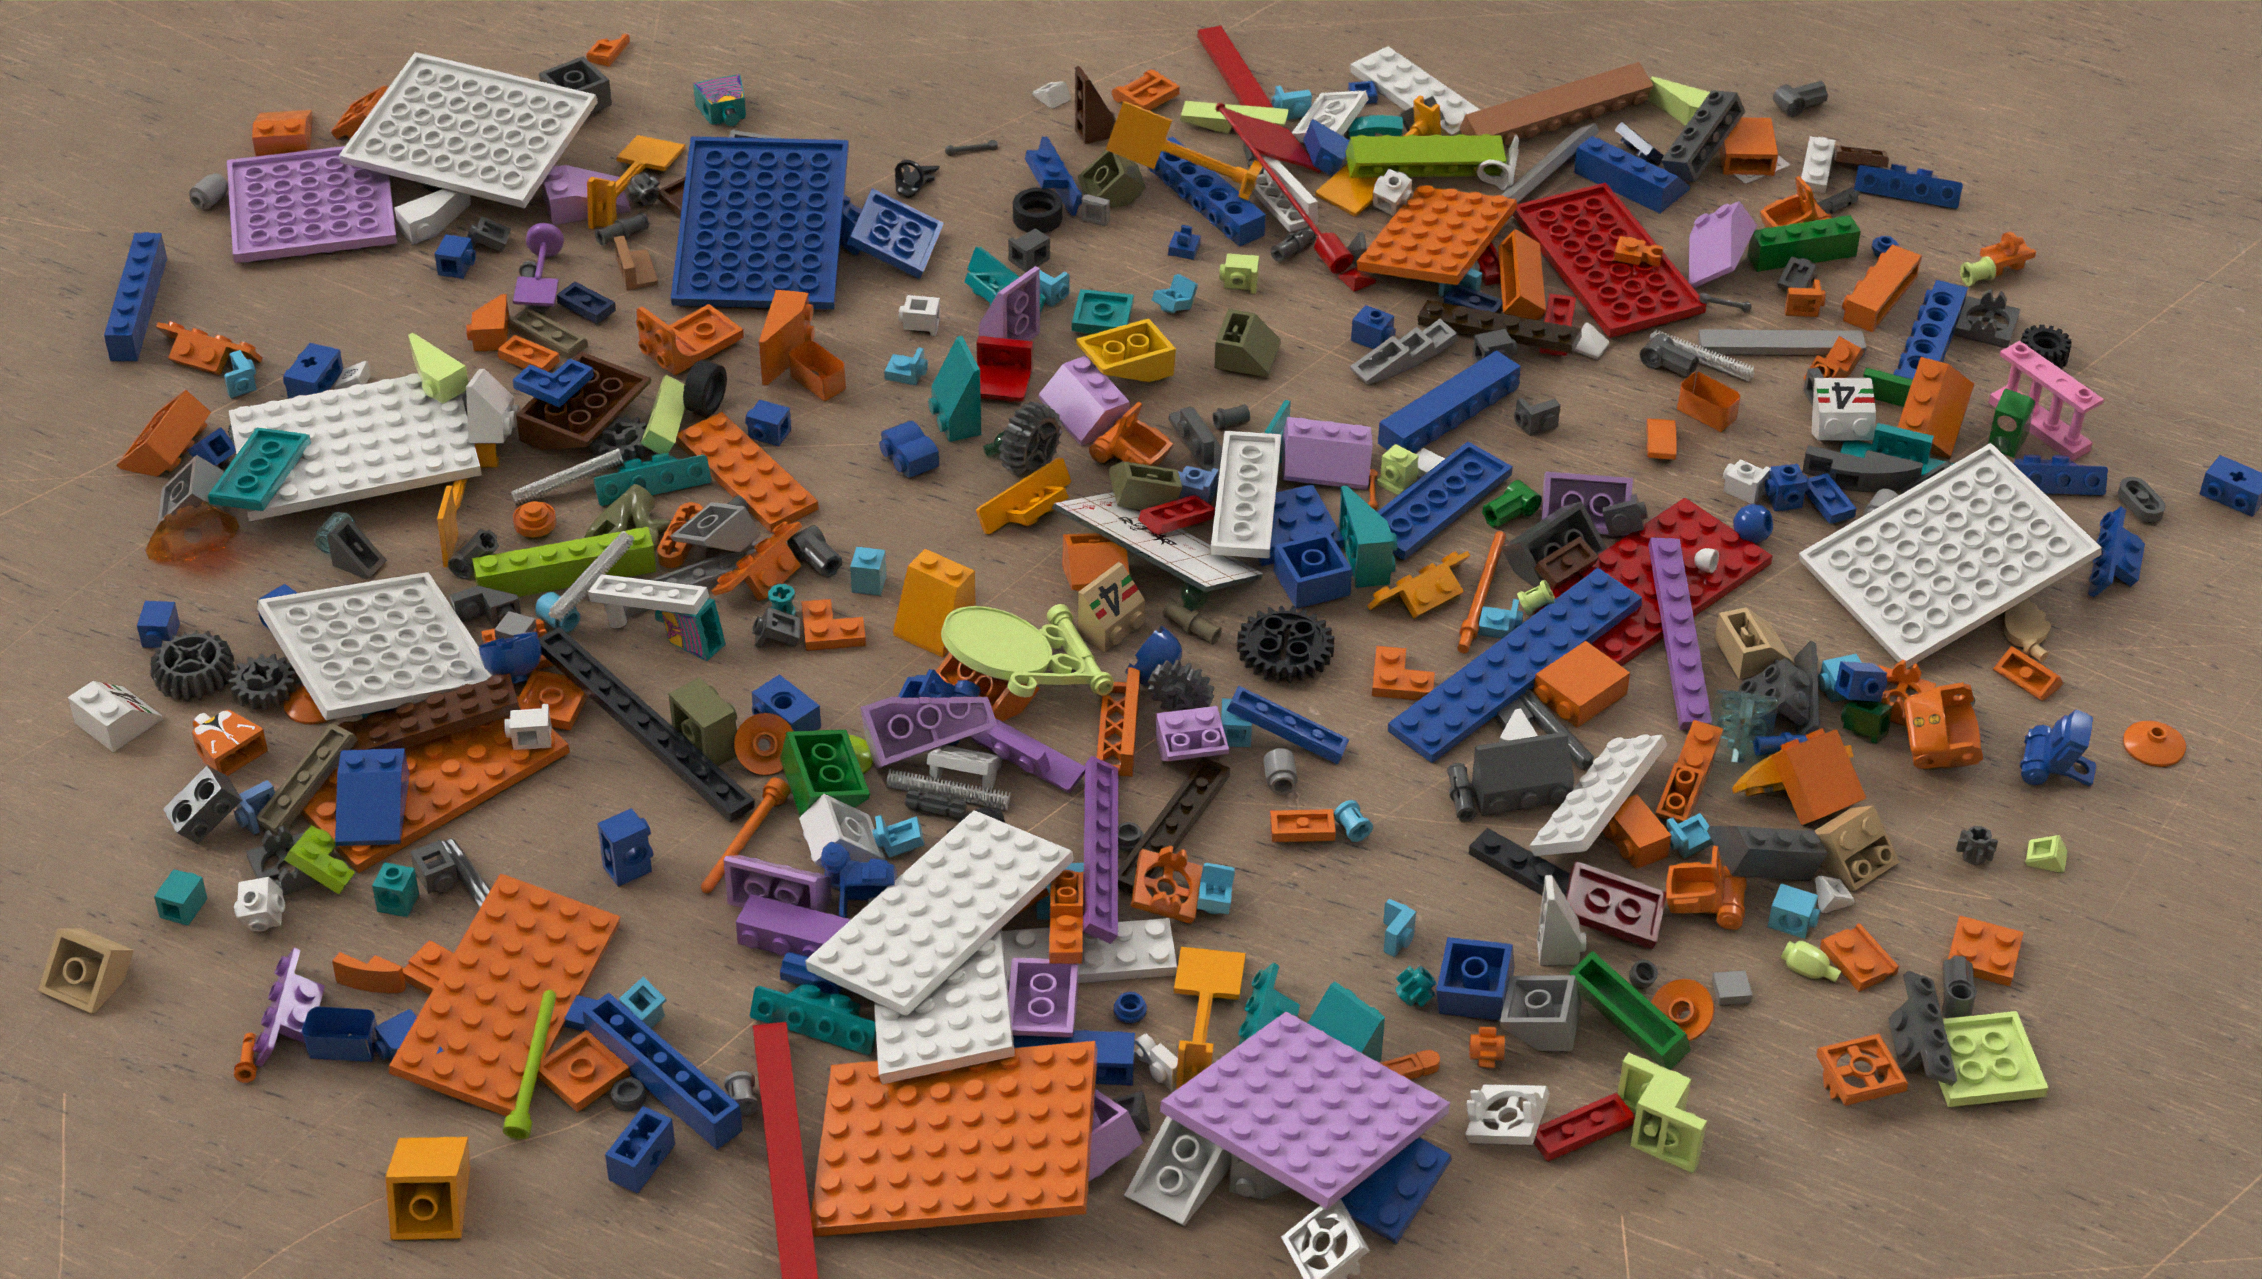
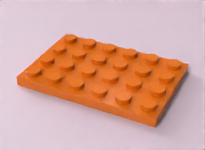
[1357,185,1517,285]

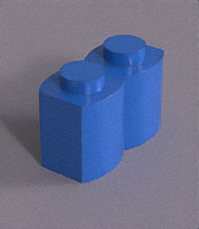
[879,420,940,478]

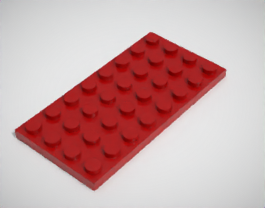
[1512,182,1707,338]
[1533,498,1773,666]

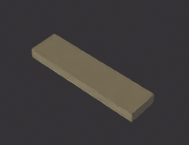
[256,723,358,836]

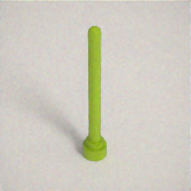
[503,990,556,1140]

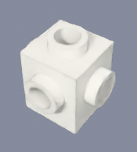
[1373,169,1414,216]
[234,877,285,932]

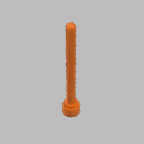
[701,777,791,893]

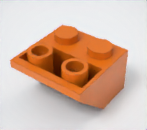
[1062,533,1130,592]

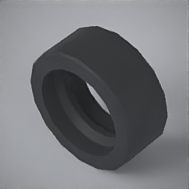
[1013,188,1062,233]
[683,360,727,417]

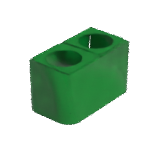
[1988,388,2035,458]

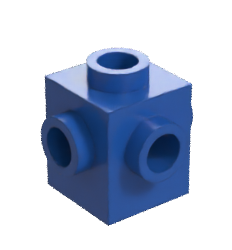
[1765,464,1809,511]

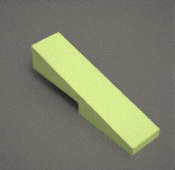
[1179,101,1289,134]
[640,375,685,454]

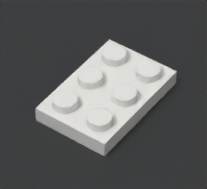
[1292,91,1369,142]

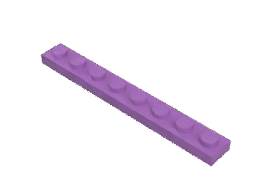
[1648,537,1712,730]
[1083,756,1118,944]

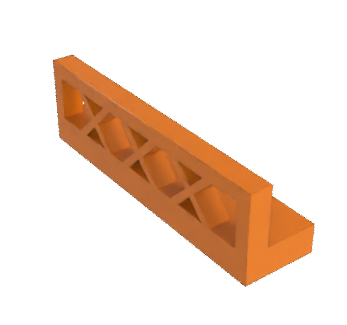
[1097,667,1140,777]

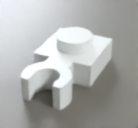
[1135,1034,1178,1091]

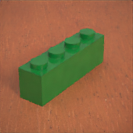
[1747,215,1861,272]
[1569,951,1691,1070]

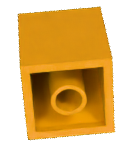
[893,549,976,658]
[385,1137,470,1240]

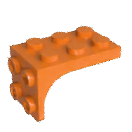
[636,304,744,376]

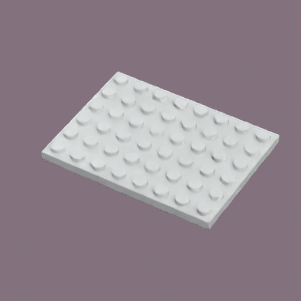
[339,52,598,208]
[229,374,482,521]
[1799,443,2101,668]

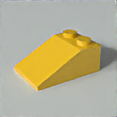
[1076,318,1176,382]

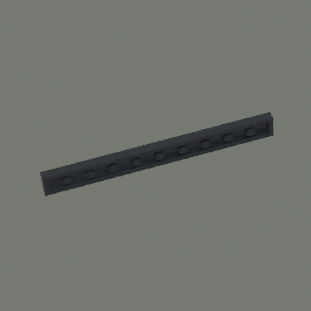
[539,627,755,822]

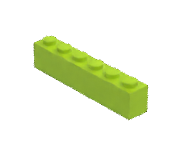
[1345,134,1507,178]
[472,527,656,597]

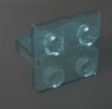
[1711,689,1779,763]

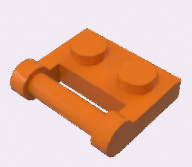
[1112,69,1180,111]

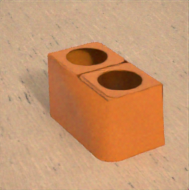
[789,341,846,401]
[1677,371,1741,432]

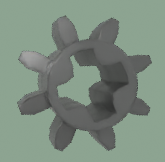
[627,172,660,207]
[1956,826,1998,865]

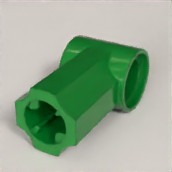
[1482,480,1542,528]

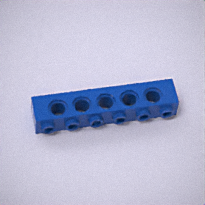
[1147,137,1266,247]
[1894,280,1968,379]

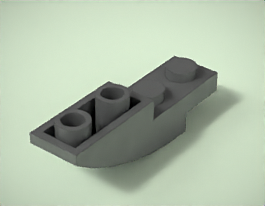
[1802,445,1923,492]

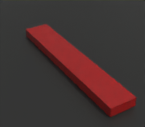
[1197,25,1274,108]

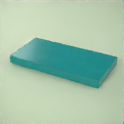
[207,427,311,511]

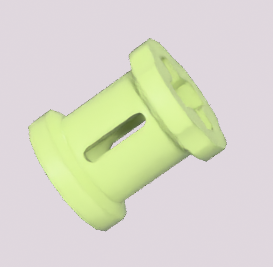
[1960,256,1996,286]
[1517,579,1555,616]

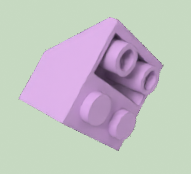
[1156,706,1229,761]

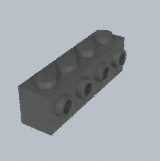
[1661,90,1745,182]

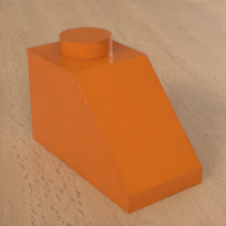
[466,294,510,351]

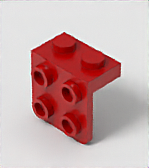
[976,336,1033,402]

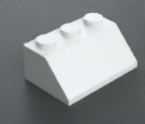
[466,369,520,443]

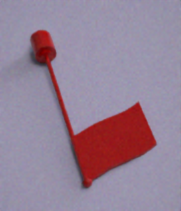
[1215,103,1353,274]

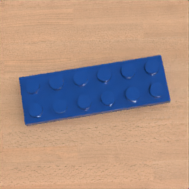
[1377,441,1513,560]

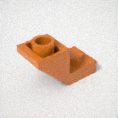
[1803,336,1865,380]

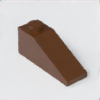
[1075,66,1116,144]

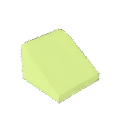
[2026,835,2067,872]

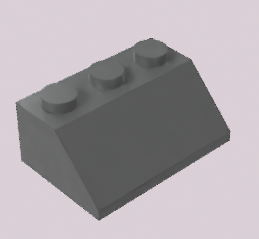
[1501,501,1607,588]
[1471,732,1574,816]
[1707,826,1828,881]

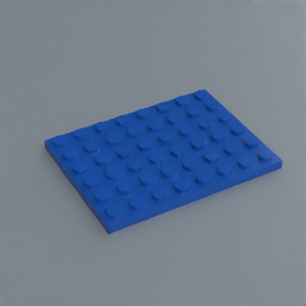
[671,136,849,309]

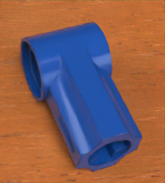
[780,952,843,995]

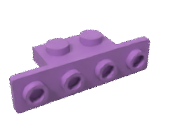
[971,718,1085,793]
[254,947,325,1067]

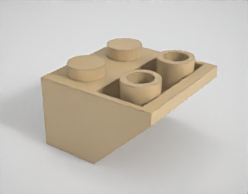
[1714,607,1795,679]
[1815,805,1899,891]

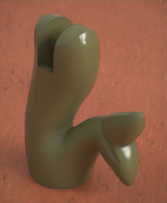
[584,484,672,550]

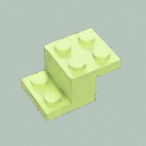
[1617,1052,1707,1173]

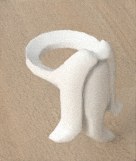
[1477,135,1519,191]

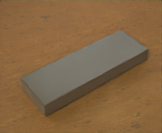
[508,307,588,360]

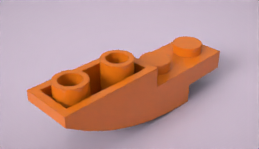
[1655,720,1723,823]
[1049,870,1084,964]

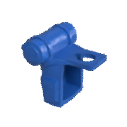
[898,669,981,746]
[2020,709,2096,786]
[821,842,898,918]

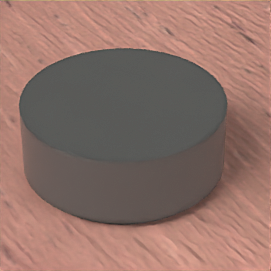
[611,1078,646,1112]

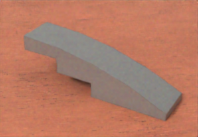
[1350,319,1458,385]

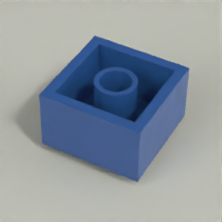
[1274,532,1352,609]
[1436,937,1515,1020]

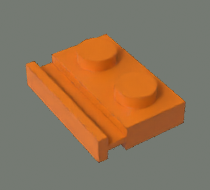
[1820,923,1899,992]
[402,940,454,995]

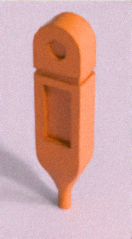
[1380,1050,1440,1080]

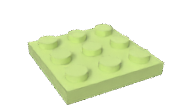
[1938,1011,2048,1107]

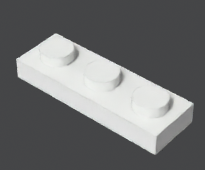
[1801,136,1835,193]

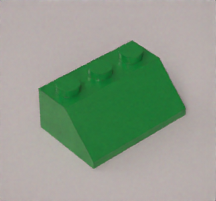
[780,729,870,817]

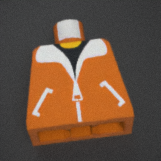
[192,710,268,776]

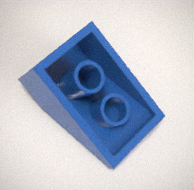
[335,748,410,846]

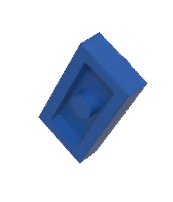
[1805,473,1857,524]

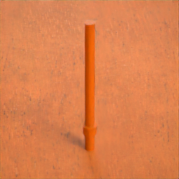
[1457,531,1506,654]

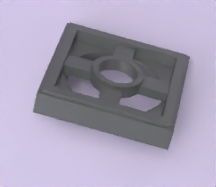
[1954,289,2020,348]
[246,826,321,896]

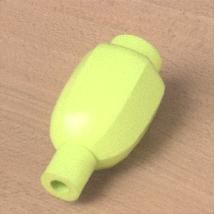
[1781,941,1841,982]

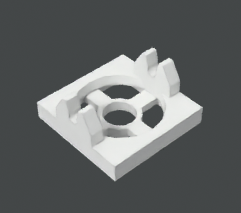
[927,745,1002,790]
[1465,1085,1550,1145]
[1281,1199,1370,1279]

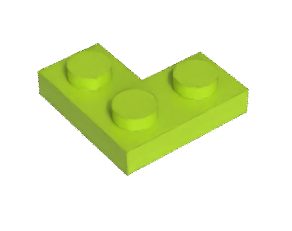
[284,825,355,894]

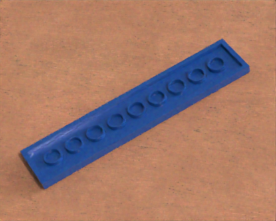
[1388,568,1642,763]

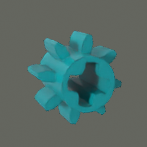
[1395,965,1436,1007]

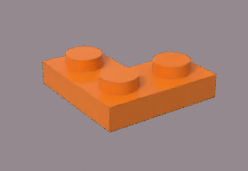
[801,599,866,651]
[1372,646,1435,700]

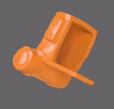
[1760,176,1832,228]
[1089,402,1173,467]
[1666,846,1747,930]

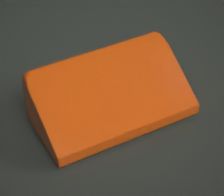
[1993,646,2063,702]

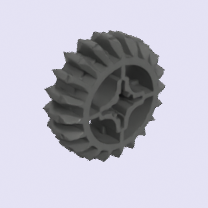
[999,402,1063,478]
[150,630,235,702]

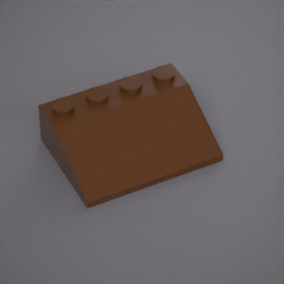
[516,352,651,450]

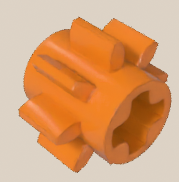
[1469,1027,1505,1068]

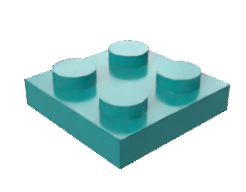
[1072,289,1134,334]

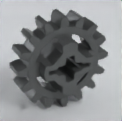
[589,414,649,464]
[229,654,298,710]
[1148,660,1215,711]

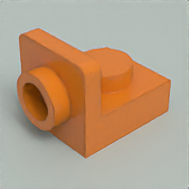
[1785,280,1826,317]

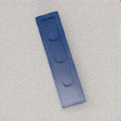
[1226,686,1349,764]

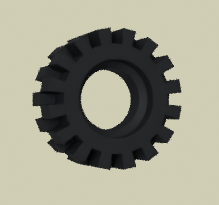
[2021,325,2072,370]

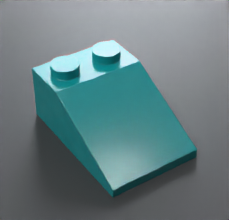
[928,336,982,442]
[1338,485,1397,588]

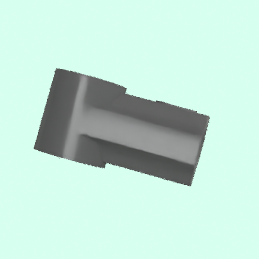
[1773,81,1828,117]
[1640,333,1699,378]
[787,525,842,578]
[448,529,499,579]
[1942,955,1977,1018]

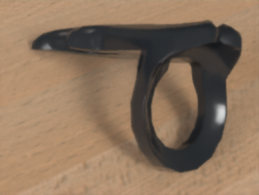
[895,159,940,198]

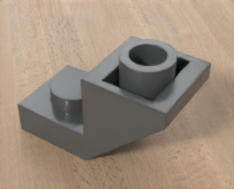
[450,586,521,629]

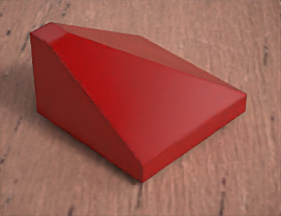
[1338,267,1376,292]

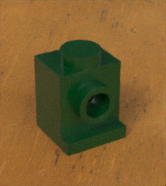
[1841,700,1893,744]

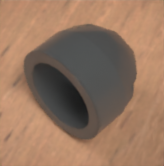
[1629,960,1658,989]

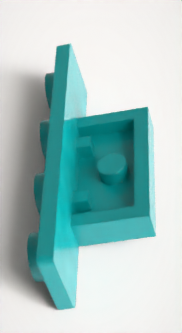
[964,247,1046,313]
[1840,423,1954,476]
[594,453,712,506]
[1238,962,1300,1045]
[750,984,876,1055]

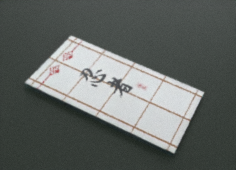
[1052,492,1263,592]

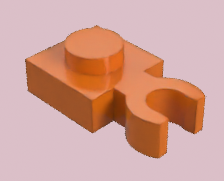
[1614,236,1664,266]

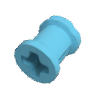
[1334,800,1373,842]

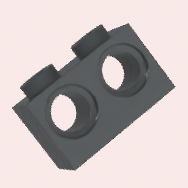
[163,765,242,844]

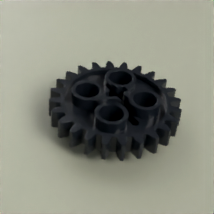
[1237,605,1335,683]

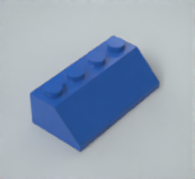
[1574,136,1690,214]

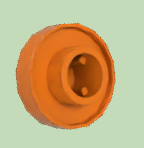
[513,501,557,538]

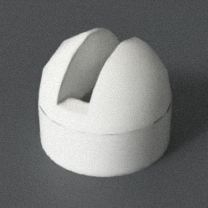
[1694,548,1719,573]

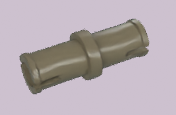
[1163,600,1222,645]

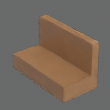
[614,236,658,291]

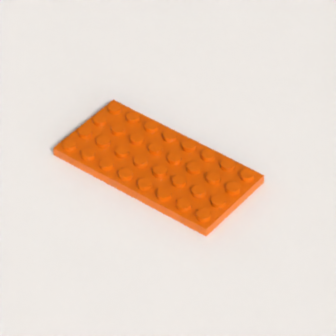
[300,694,570,874]
[389,873,621,1116]

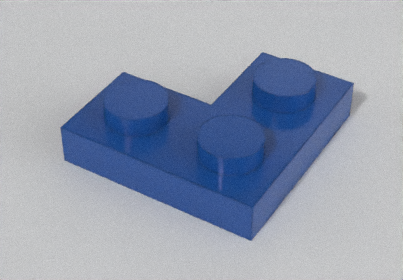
[513,359,594,408]

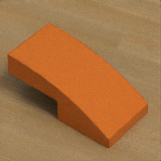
[1646,418,1677,460]
[332,952,406,993]

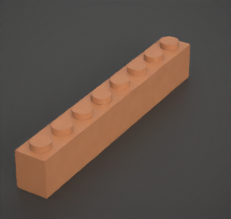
[1459,62,1653,145]

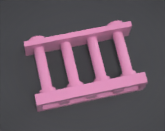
[1989,341,2104,461]

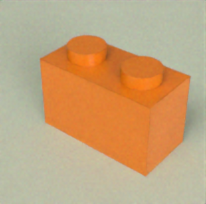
[1603,794,1672,869]

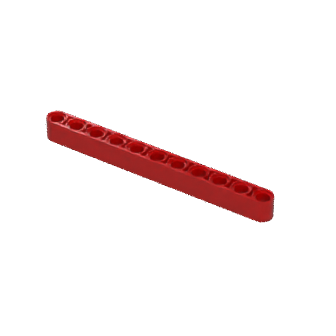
[753,1021,818,1279]

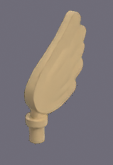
[2003,598,2051,662]

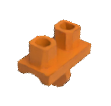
[1980,232,2036,277]

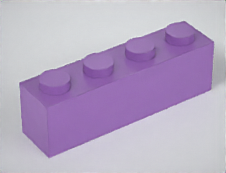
[736,894,851,957]

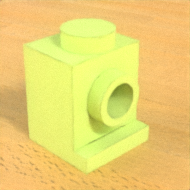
[1219,253,1259,294]
[1377,444,1419,495]

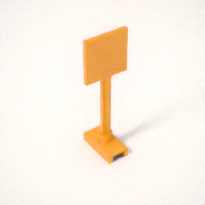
[1315,95,1441,217]
[1106,101,1263,200]
[587,135,685,229]
[437,443,499,567]
[1174,947,1246,1090]

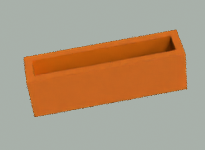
[1498,229,1546,320]
[1842,244,1922,333]

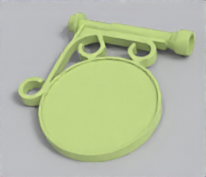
[941,604,1114,697]

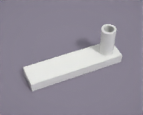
[588,574,709,628]

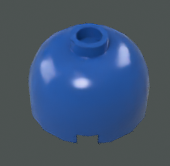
[1125,625,1182,686]
[479,632,542,683]

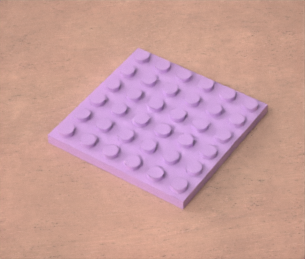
[227,146,397,263]
[1160,1012,1450,1209]

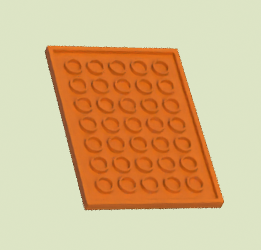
[811,1041,1098,1237]

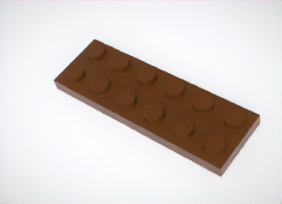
[337,673,520,766]

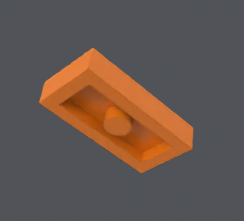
[498,335,560,372]
[1270,809,1336,842]

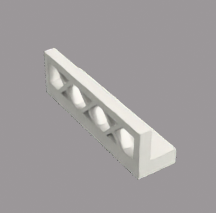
[1252,156,1318,232]

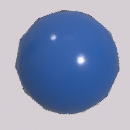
[1733,504,1773,544]

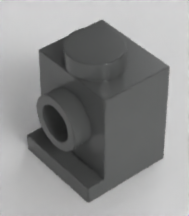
[1008,228,1050,272]
[1472,329,1518,363]
[410,840,458,894]

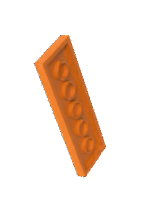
[675,412,819,533]

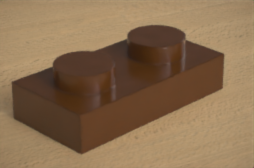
[1535,537,1599,590]

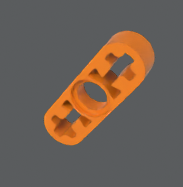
[657,502,703,568]

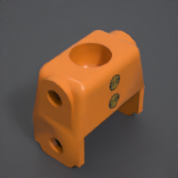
[1904,682,1983,769]

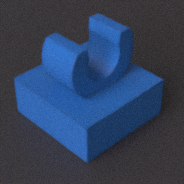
[1168,225,1201,260]

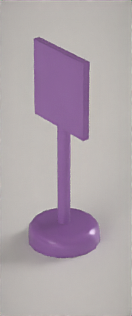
[513,223,564,307]

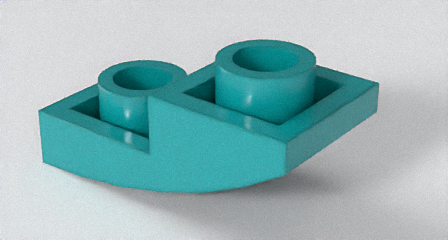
[1348,115,1403,137]

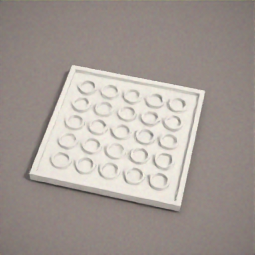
[257,572,492,720]

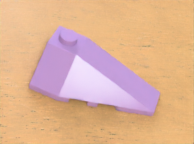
[860,697,998,769]

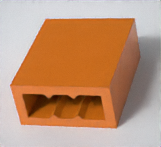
[1719,117,1778,176]
[1533,641,1630,728]
[1771,728,1867,825]

